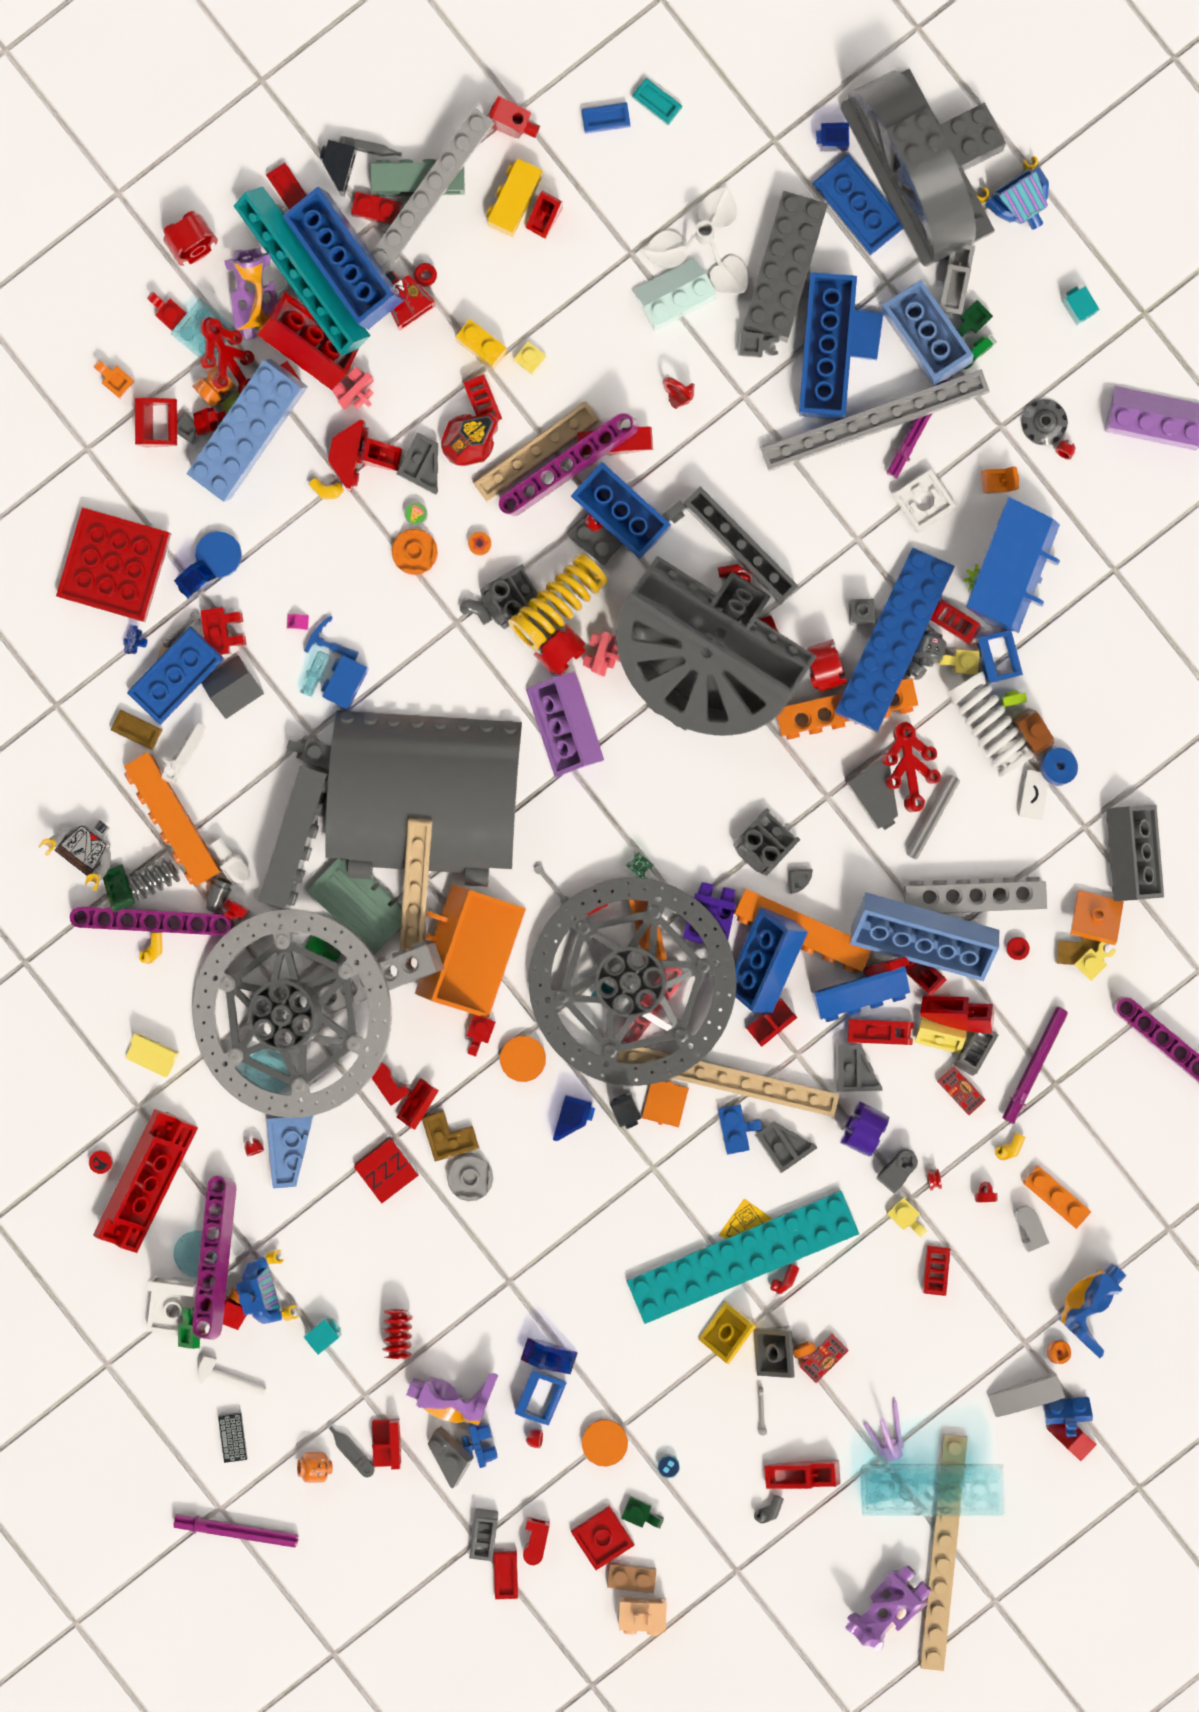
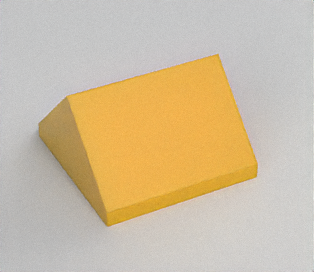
[698,1302,756,1365]

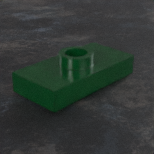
[103,864,136,912]

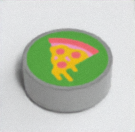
[404,502,428,526]

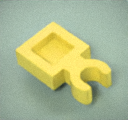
[1073,942,1116,981]

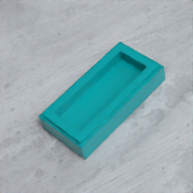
[632,78,683,126]

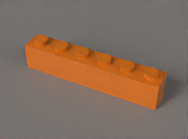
[124,752,222,887]
[734,889,872,974]

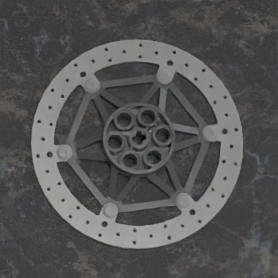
[192,909,392,1118]

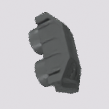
[480,564,540,630]
[733,808,801,876]

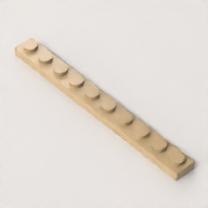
[607,1042,840,1117]
[920,1434,968,1671]

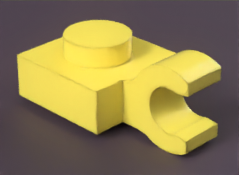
[938,649,979,675]
[887,1197,927,1237]

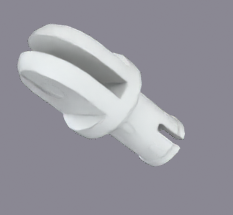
[209,837,250,885]

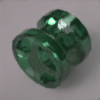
[625,851,654,878]

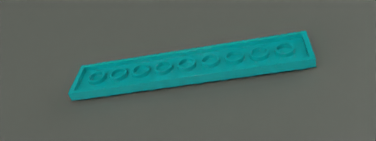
[626,1190,859,1324]

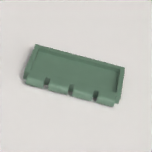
[307,858,402,955]

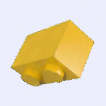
[455,319,507,370]

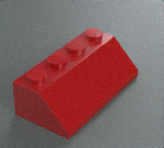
[256,292,359,390]

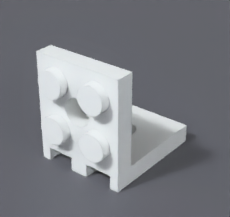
[146,1275,197,1335]

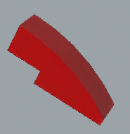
[577,426,654,458]
[920,996,995,1034]
[764,1460,841,1489]

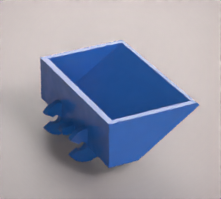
[966,496,1060,633]

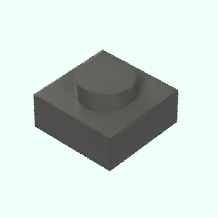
[662,500,686,524]

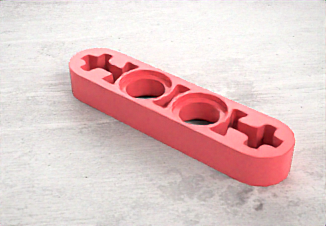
[621,968,682,1043]

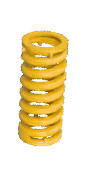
[508,553,608,651]

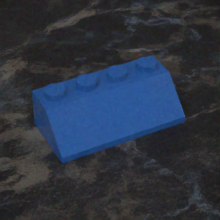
[570,462,671,559]
[735,907,808,1013]
[811,966,911,1022]

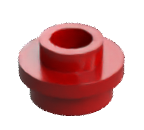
[414,263,437,287]

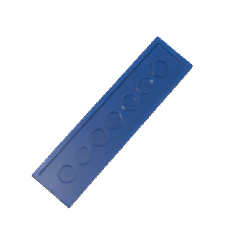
[835,547,955,733]

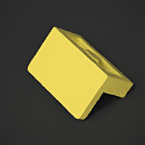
[915,1017,967,1054]
[126,1033,179,1077]

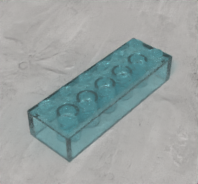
[860,1464,1005,1516]

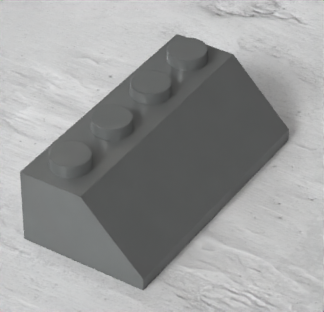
[1106,805,1164,902]

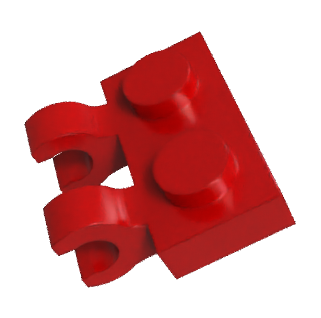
[200,607,247,655]

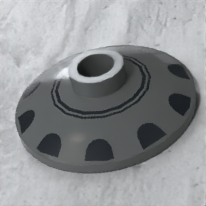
[1021,399,1068,446]

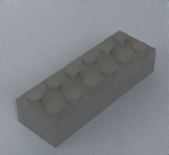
[743,191,828,343]
[258,766,328,909]

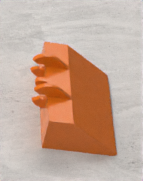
[412,884,526,1019]

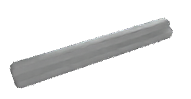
[907,775,960,860]

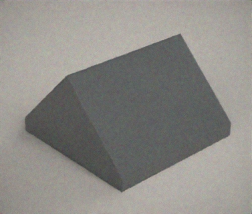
[201,655,264,719]
[754,1326,795,1378]

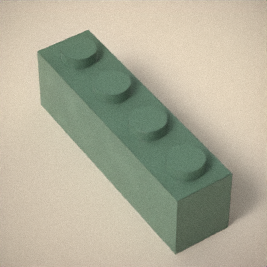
[371,159,465,196]

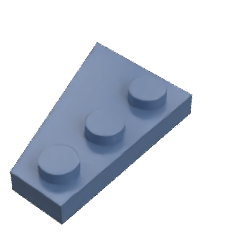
[267,1116,313,1189]

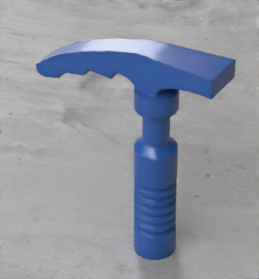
[304,616,359,661]

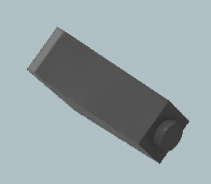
[846,759,898,831]

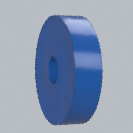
[1040,748,1078,786]

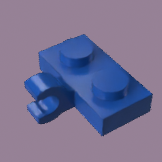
[718,1104,762,1155]
[1042,1397,1093,1437]

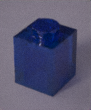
[815,122,850,152]
[173,560,216,599]

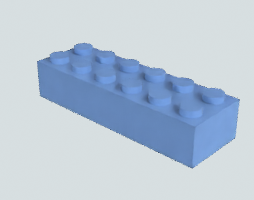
[186,359,308,502]
[850,892,1000,982]

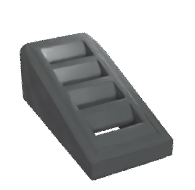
[954,1031,999,1076]
[469,1508,499,1561]

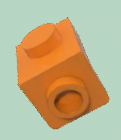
[981,466,1019,494]

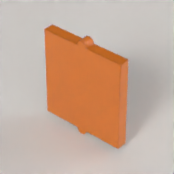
[642,1081,689,1128]

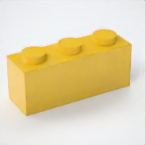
[485,158,543,237]

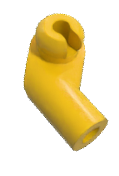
[308,477,344,500]
[139,932,163,964]
[995,1133,1026,1160]

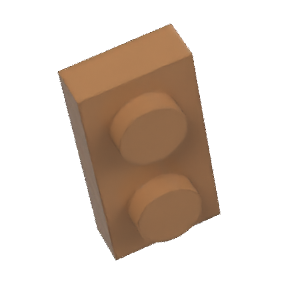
[607,1562,657,1594]

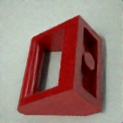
[135,398,177,448]

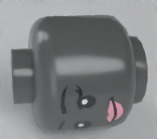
[914,631,947,667]

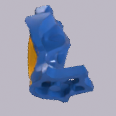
[1057,1263,1127,1359]

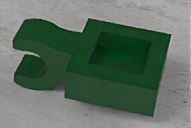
[956,300,993,338]
[621,1496,664,1529]

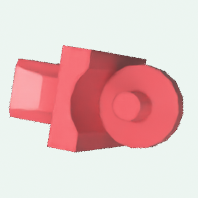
[332,367,374,410]
[582,631,620,677]

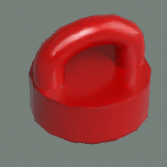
[974,1181,998,1203]

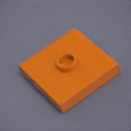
[1070,890,1124,945]

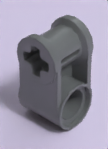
[876,1149,918,1194]

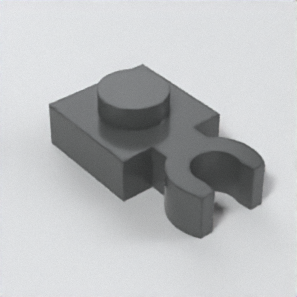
[738,332,779,358]

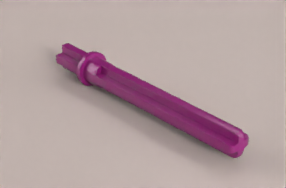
[886,376,952,479]
[1002,1007,1068,1124]
[173,1514,299,1548]

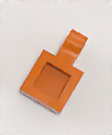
[93,360,135,399]

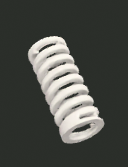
[946,672,1035,778]

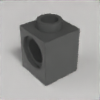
[849,598,875,625]

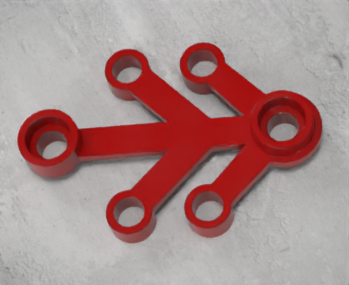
[200,317,255,394]
[882,722,941,813]

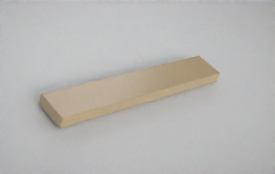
[473,401,600,502]
[399,818,432,952]

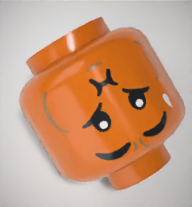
[297,1452,333,1483]

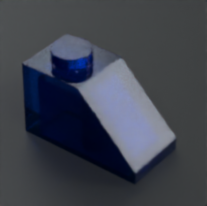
[553,1094,595,1141]
[520,1338,578,1375]

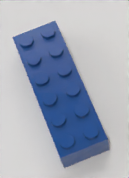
[283,186,404,330]
[798,272,857,420]

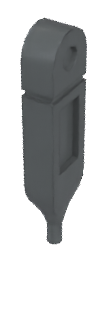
[339,136,402,156]
[328,1426,375,1478]

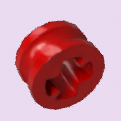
[926,1168,942,1191]

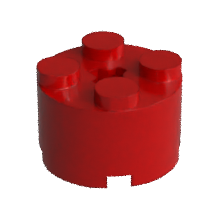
[163,211,218,266]
[533,623,586,675]
[807,639,847,692]

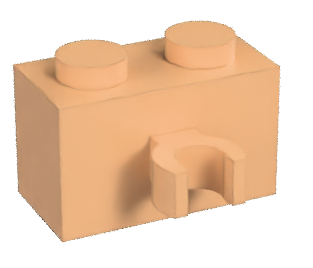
[619,1597,667,1636]

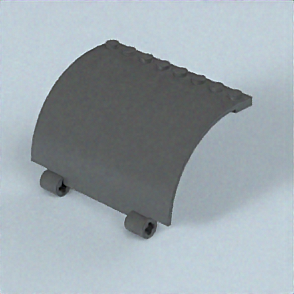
[325,710,522,887]

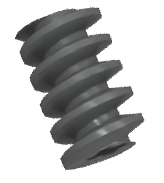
[127,858,181,901]

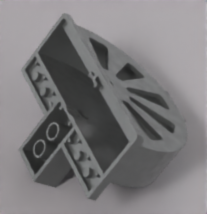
[840,68,1006,267]
[617,556,817,736]

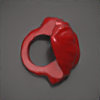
[662,377,695,409]

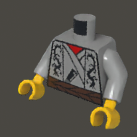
[39,820,111,891]

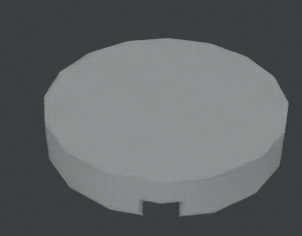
[447,1154,494,1202]

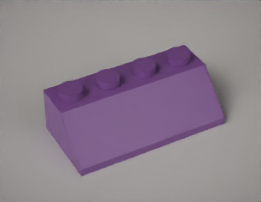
[1105,386,1199,451]
[526,672,604,777]

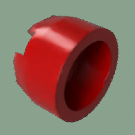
[1055,440,1076,460]
[585,514,603,532]
[244,1137,264,1157]
[525,1429,543,1449]

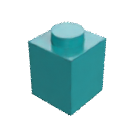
[1062,286,1100,326]
[303,1317,342,1355]

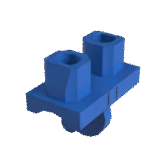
[461,1423,498,1468]

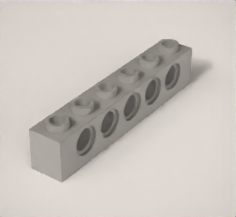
[904,877,1047,913]
[313,941,444,1015]

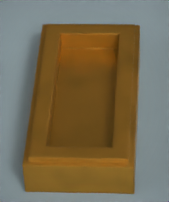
[110,709,163,750]

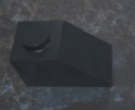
[320,139,357,197]
[609,1091,642,1129]

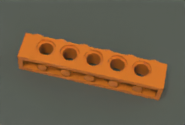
[776,678,919,740]

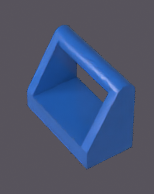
[975,630,1023,684]
[514,1367,567,1426]

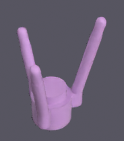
[863,1400,904,1462]

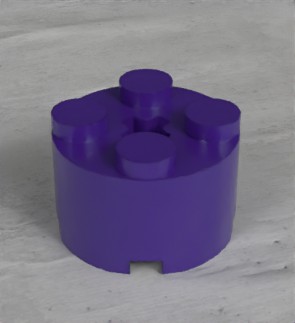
[839,1101,890,1157]

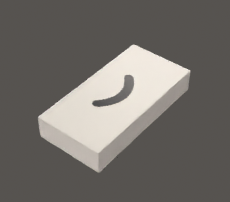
[1018,770,1049,820]

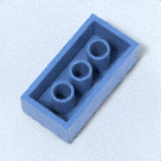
[882,280,973,386]

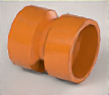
[192,365,236,408]

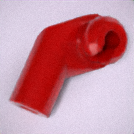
[717,564,751,583]
[770,1264,800,1294]

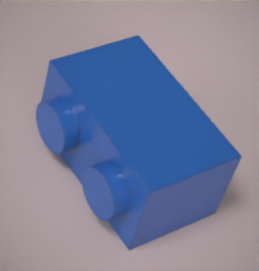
[321,655,369,711]

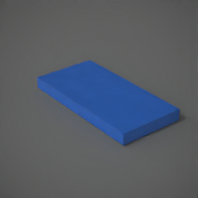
[812,154,903,256]
[127,626,225,725]

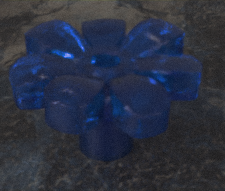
[123,625,148,654]

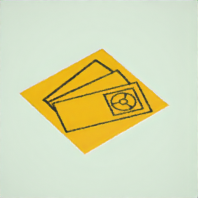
[719,1199,773,1239]

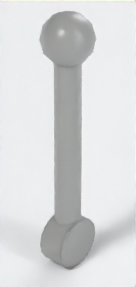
[162,612,200,648]
[535,865,569,904]
[758,1387,767,1436]

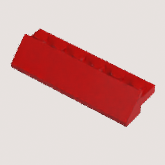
[93,1109,198,1253]

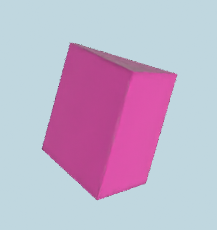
[286,614,309,630]

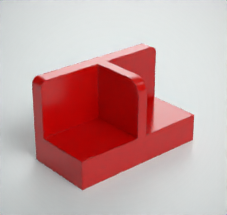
[746,999,798,1047]
[372,1419,402,1470]

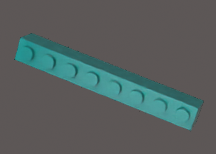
[233,186,371,356]

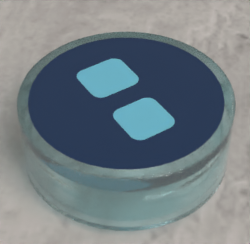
[657,1454,680,1479]

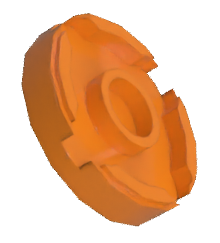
[391,528,438,575]
[500,1036,546,1082]
[582,1419,628,1467]

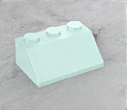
[633,258,717,332]

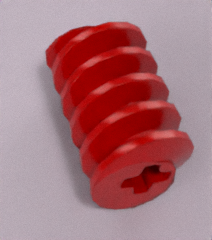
[382,1309,413,1359]

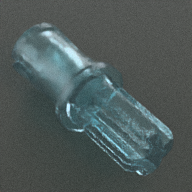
[299,651,329,697]

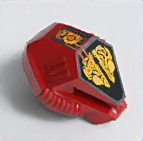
[441,413,499,467]

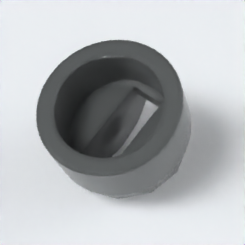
[907,660,928,680]

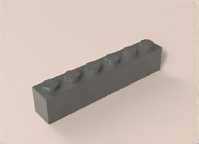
[684,486,799,605]

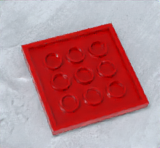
[56,507,172,623]

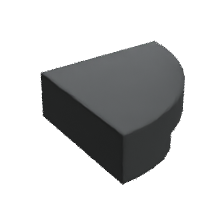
[177,411,196,444]
[789,869,813,894]

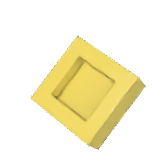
[514,342,546,375]

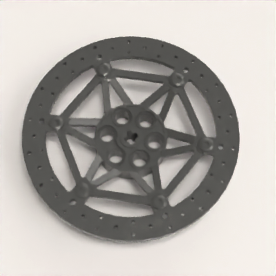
[529,878,737,1086]

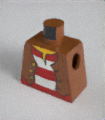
[1011,708,1055,758]

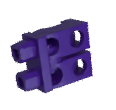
[682,882,736,948]

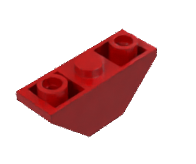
[328,420,369,492]

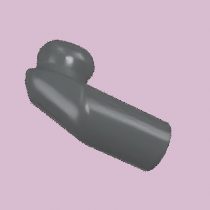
[459,599,493,625]
[754,1494,784,1524]

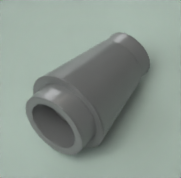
[206,877,232,913]

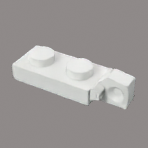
[161,723,206,785]

